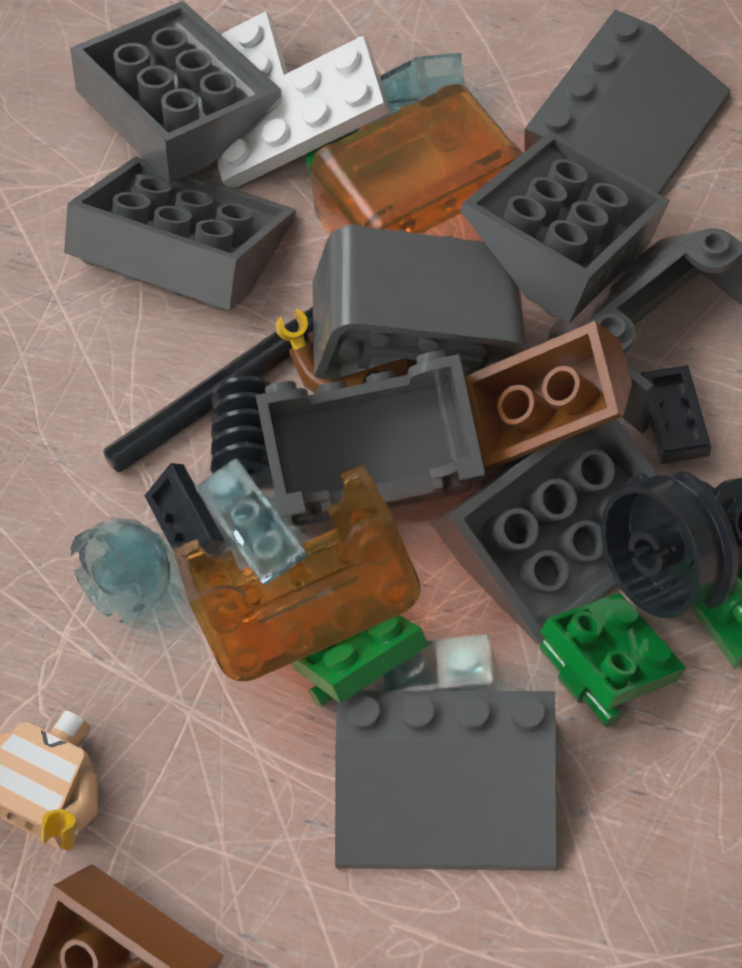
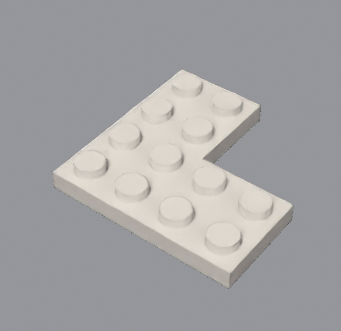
[217,11,391,189]

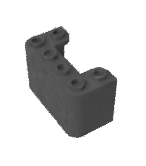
[312,224,526,380]
[256,350,485,527]

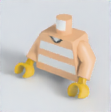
[0,710,98,851]

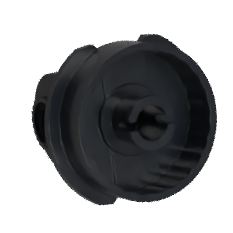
[601,471,742,618]

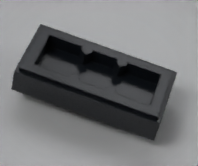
[640,365,711,464]
[144,463,225,573]

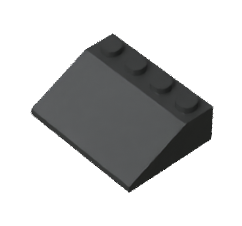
[70,1,281,184]
[524,9,731,194]
[460,131,670,323]
[64,156,296,310]
[431,419,657,644]
[335,690,556,870]

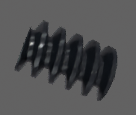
[210,376,272,489]

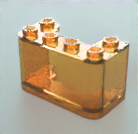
[310,84,523,234]
[173,464,421,682]

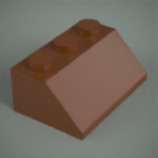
[464,321,632,471]
[21,864,224,968]

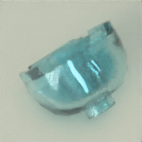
[71,518,170,624]

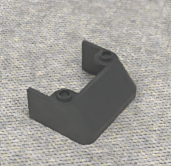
[549,228,742,434]

